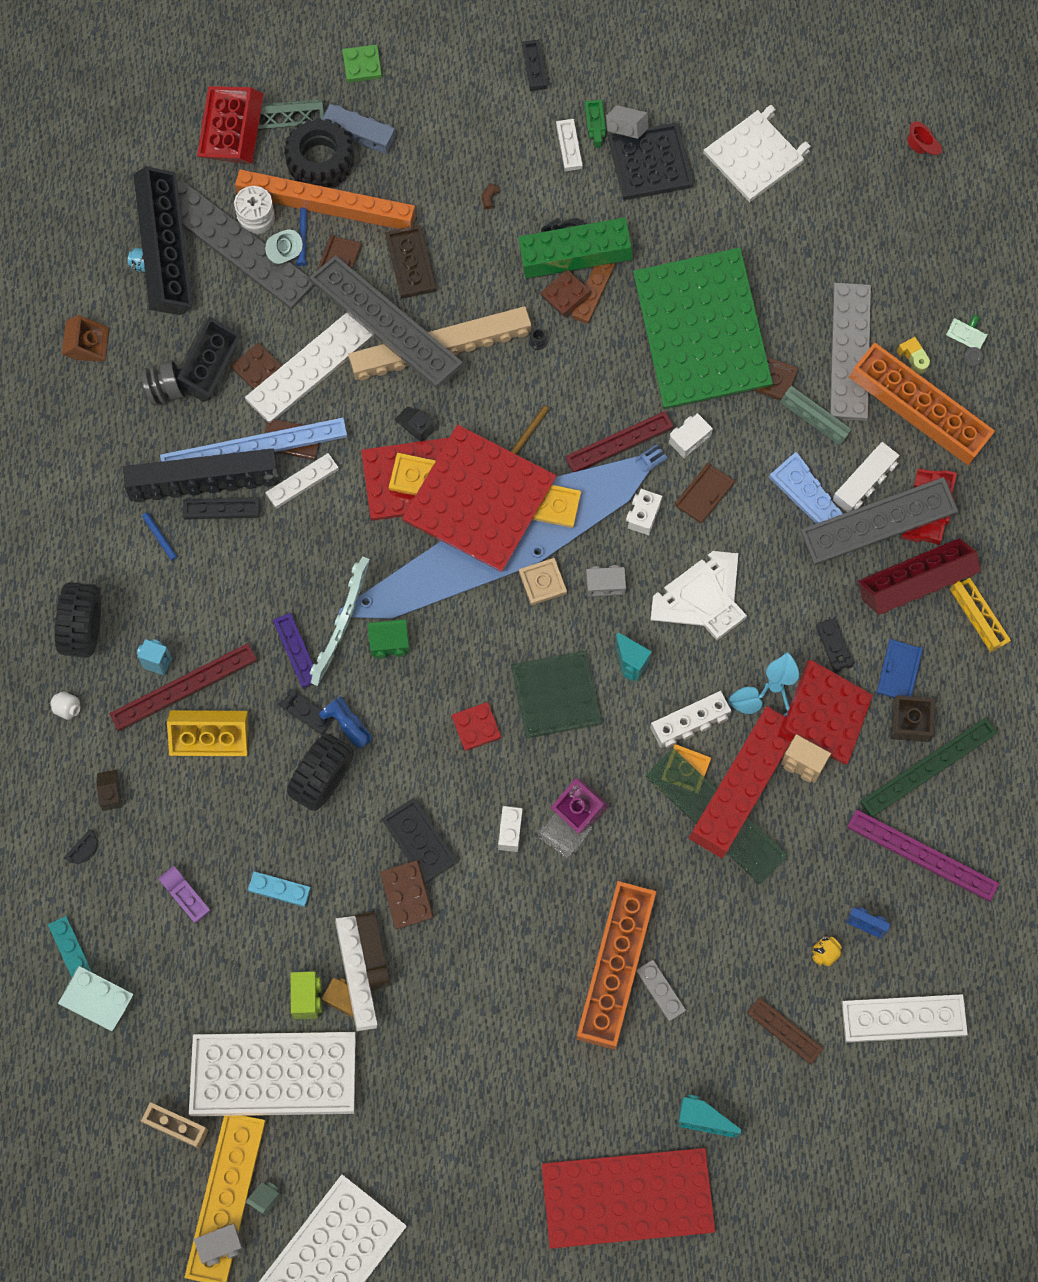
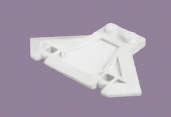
[651,551,747,641]

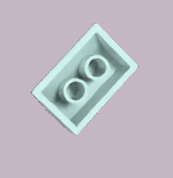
[58,966,133,1031]

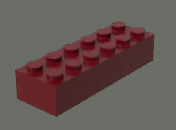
[858,538,981,615]

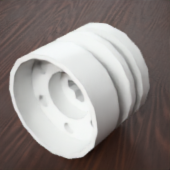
[234,186,275,234]

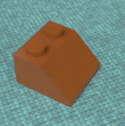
[62,315,109,361]

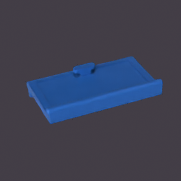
[877,639,923,698]

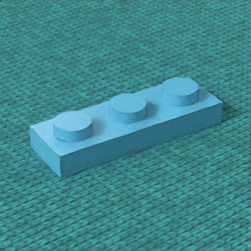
[248,872,311,907]

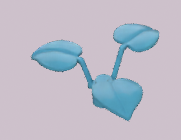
[728,652,799,717]

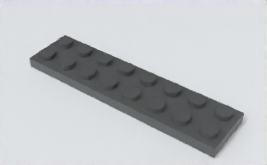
[801,477,958,565]

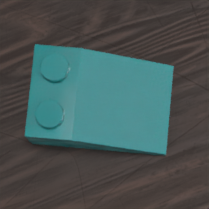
[676,1095,741,1138]

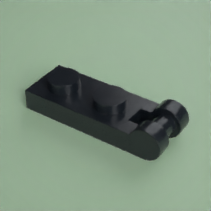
[816,618,853,673]
[278,689,334,735]

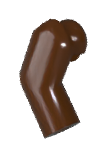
[482,184,499,210]

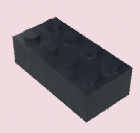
[175,316,241,402]

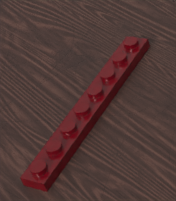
[109,643,257,732]

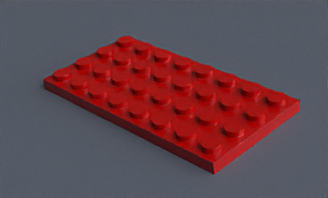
[542,1148,715,1249]

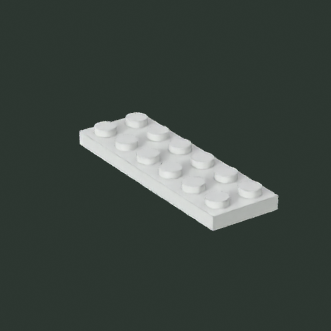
[841,995,968,1043]

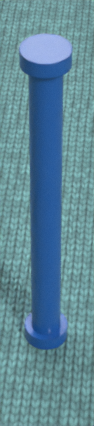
[296,207,307,266]

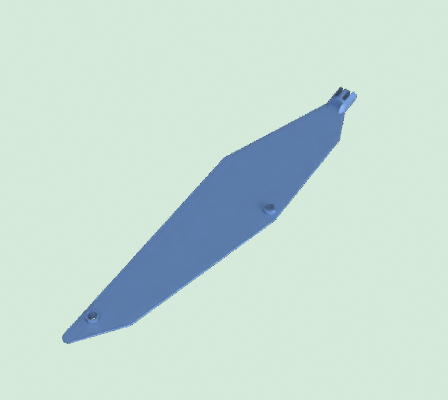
[339,444,668,619]

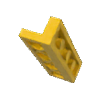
[950,578,1011,652]

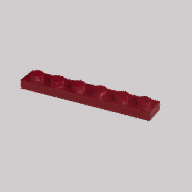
[565,411,673,473]

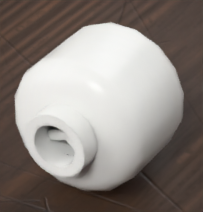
[50,691,80,720]

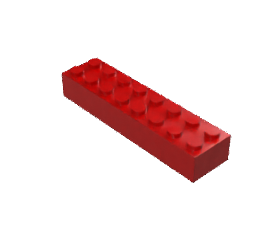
[688,706,794,859]

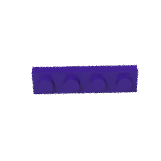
[273,613,313,689]

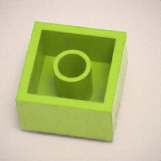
[290,972,322,1020]

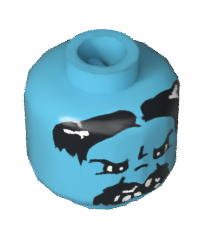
[128,247,145,272]

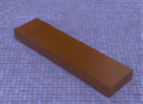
[747,997,824,1065]

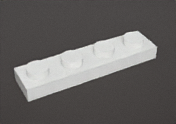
[265,453,339,509]

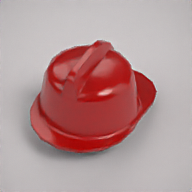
[907,121,942,155]

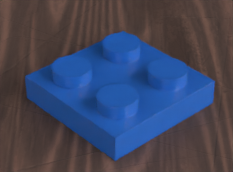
[845,907,891,939]

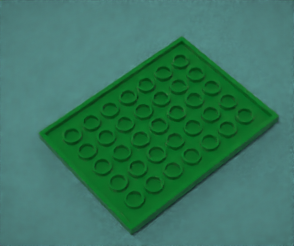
[633,247,773,409]

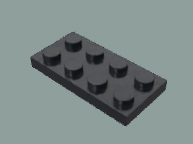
[381,798,457,884]

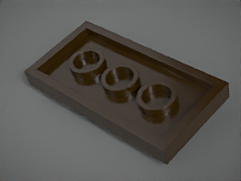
[385,225,436,299]

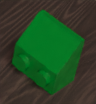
[367,619,410,659]

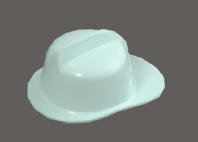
[265,229,303,264]

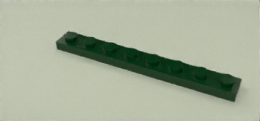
[860,718,998,817]

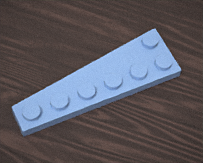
[769,452,851,555]

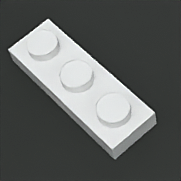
[556,119,582,171]

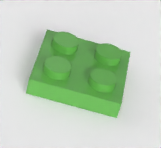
[342,45,382,83]

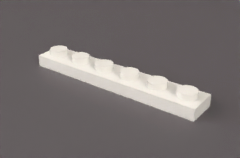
[335,916,377,1031]

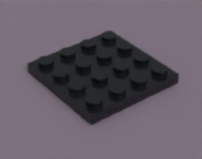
[608,122,693,200]

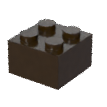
[891,695,935,742]

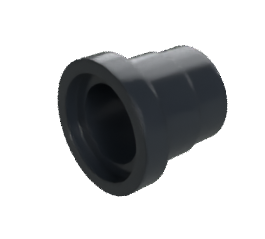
[529,329,547,350]

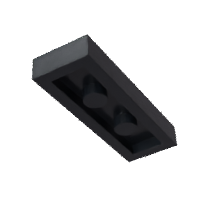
[522,39,547,91]

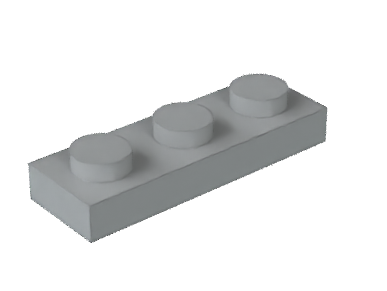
[636,960,686,1022]

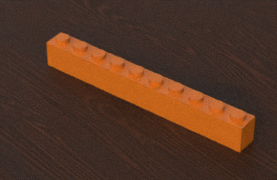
[235,169,415,229]

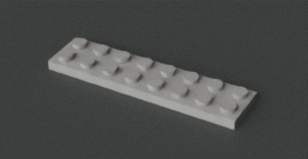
[830,283,871,421]

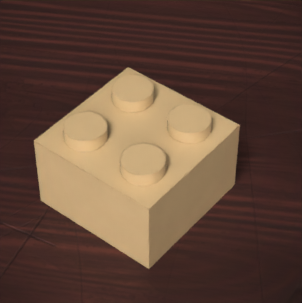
[781,734,831,783]

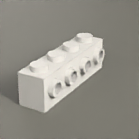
[650,691,731,748]

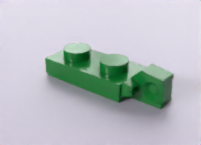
[584,100,606,148]

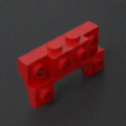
[901,468,957,545]

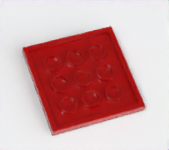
[781,660,873,765]

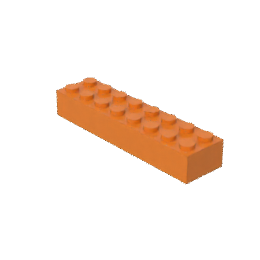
[849,342,995,466]
[576,881,656,1050]

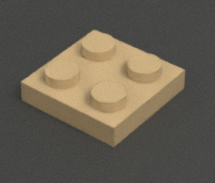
[519,558,567,606]

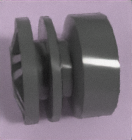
[141,360,185,406]

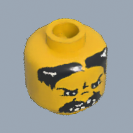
[812,937,842,966]

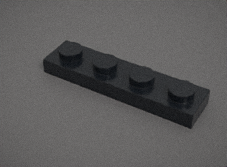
[183,498,259,520]

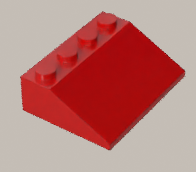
[197,86,264,164]

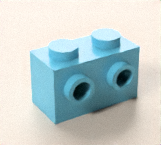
[137,639,172,676]

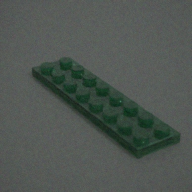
[645,748,788,885]

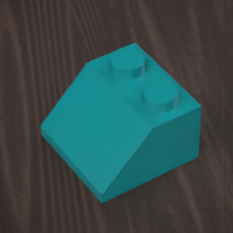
[615,632,651,682]

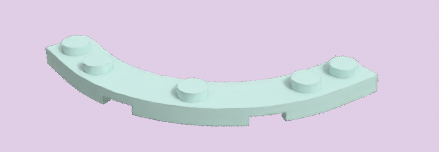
[310,557,370,686]

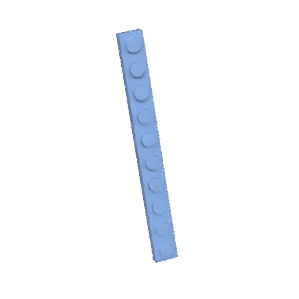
[160,418,347,462]

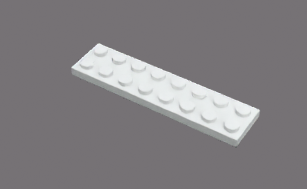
[245,313,375,423]

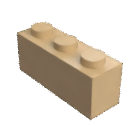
[141,1102,209,1149]

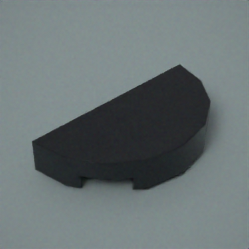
[63,829,97,864]

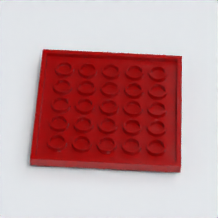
[402,424,556,573]

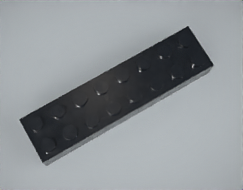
[133,166,192,315]
[123,448,279,502]

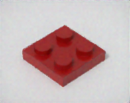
[451,702,501,751]

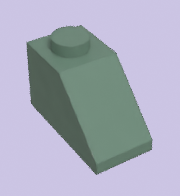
[246,1182,281,1216]

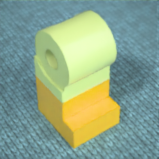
[897,337,930,374]

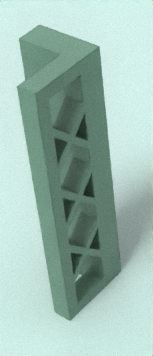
[258,99,324,129]
[780,386,851,445]

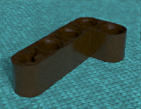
[355,911,391,990]

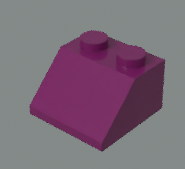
[550,778,610,834]

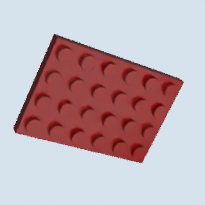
[361,438,449,521]

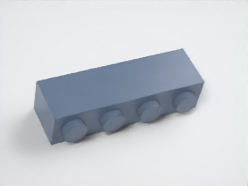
[322,104,396,155]

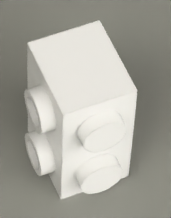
[626,489,662,535]

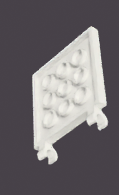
[703,105,811,202]

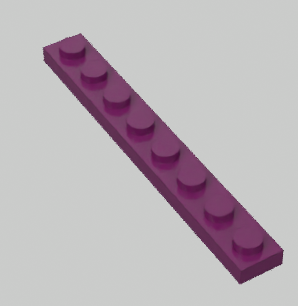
[847,809,999,902]

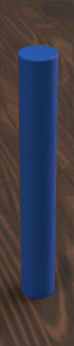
[142,512,178,561]

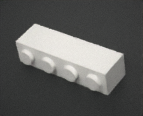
[833,442,900,512]

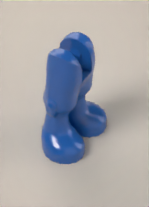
[319,696,372,749]

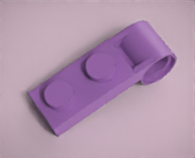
[158,866,211,924]

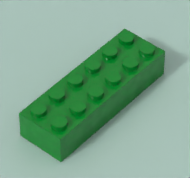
[518,217,633,279]

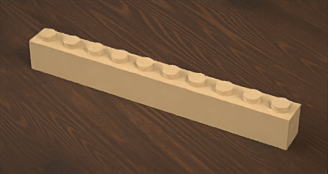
[348,306,531,380]

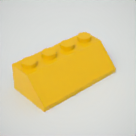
[167,710,249,756]

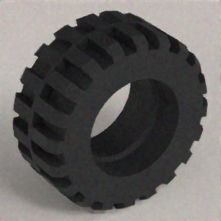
[284,118,354,188]
[55,582,101,658]
[287,734,354,811]

